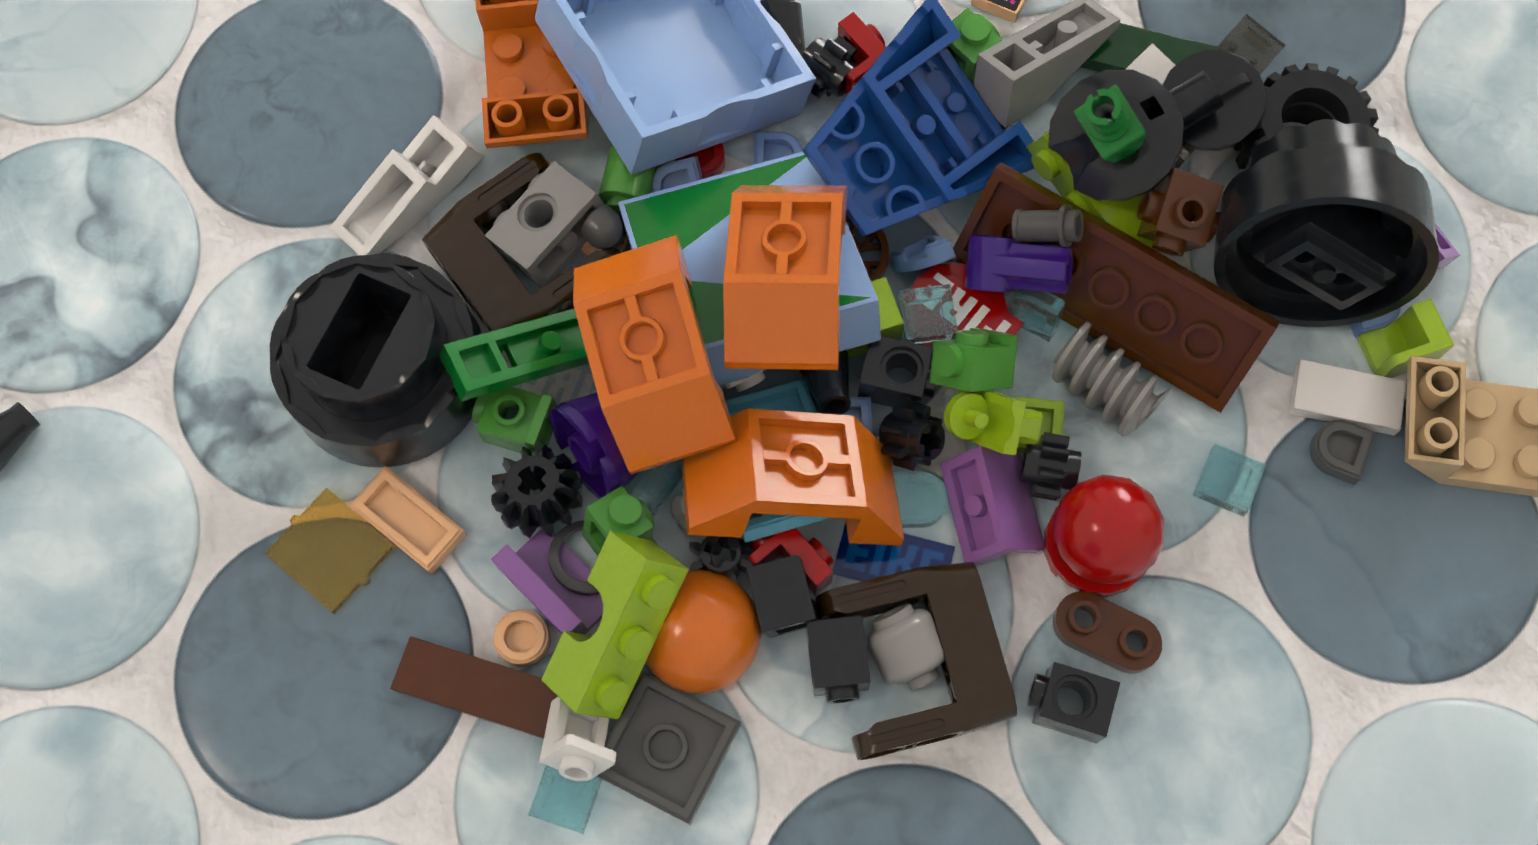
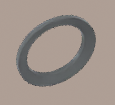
[549,520,599,595]

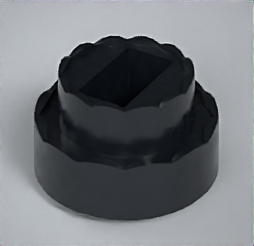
[1214,119,1439,327]
[269,253,483,468]

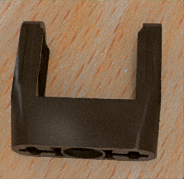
[422,152,621,332]
[815,562,1017,760]

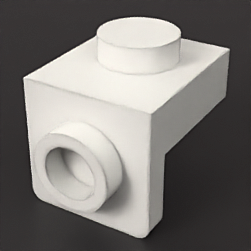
[539,697,617,781]

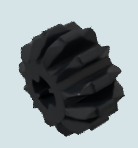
[491,445,583,539]

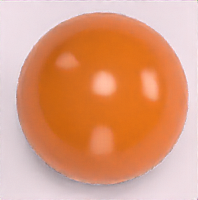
[645,569,761,694]

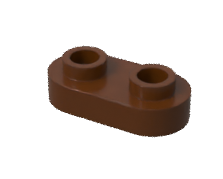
[1053,591,1162,674]

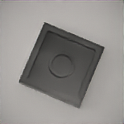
[597,672,741,825]

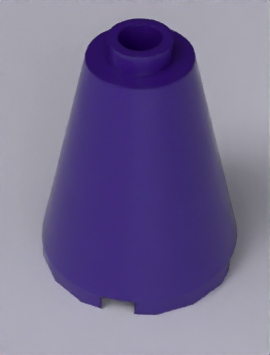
[549,392,640,499]

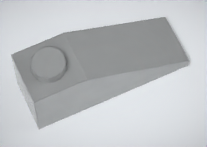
[973,0,1120,127]

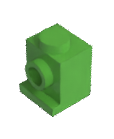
[947,8,1003,85]
[930,328,1018,392]
[472,387,558,456]
[582,486,658,556]

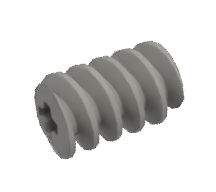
[1052,321,1171,436]

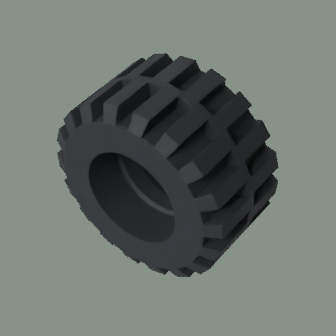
[1233,63,1379,169]

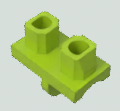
[944,389,1043,455]

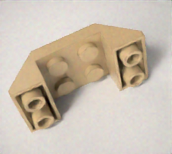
[1404,356,1538,497]

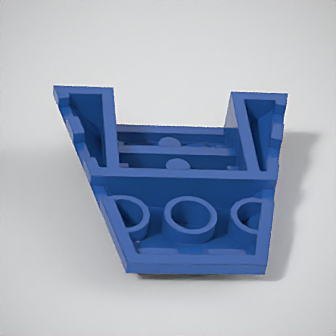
[802,0,1035,237]

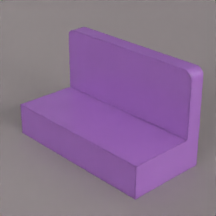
[940,445,1045,566]
[491,529,603,634]

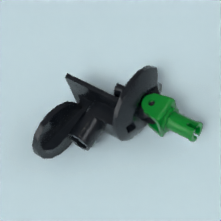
[1048,50,1266,201]

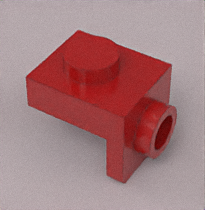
[838,12,886,97]
[748,528,834,596]

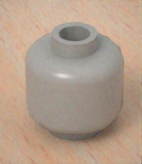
[867,603,945,690]

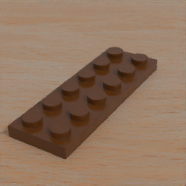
[953,162,1280,413]

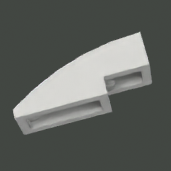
[329,115,484,255]

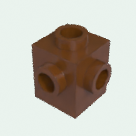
[1137,168,1224,257]

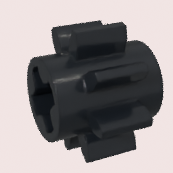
[802,35,857,99]
[879,402,945,471]
[1020,432,1081,501]
[689,536,753,583]

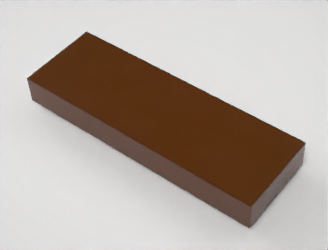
[390,636,558,739]

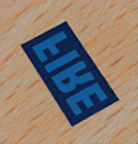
[833,522,955,582]

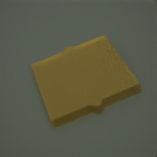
[265,488,395,614]

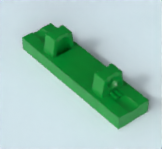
[439,309,589,402]

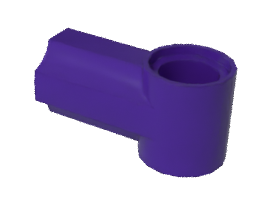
[964,235,1073,294]

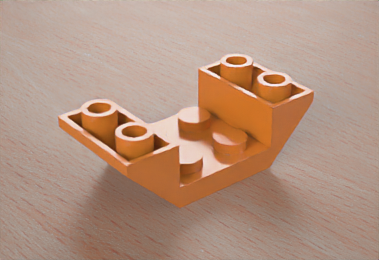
[475,0,590,149]
[723,185,847,370]
[573,235,737,474]
[681,408,904,546]

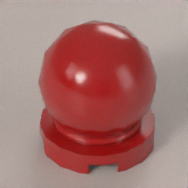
[1043,474,1164,598]

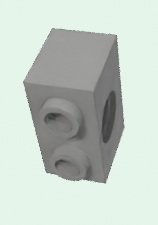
[485,161,604,288]

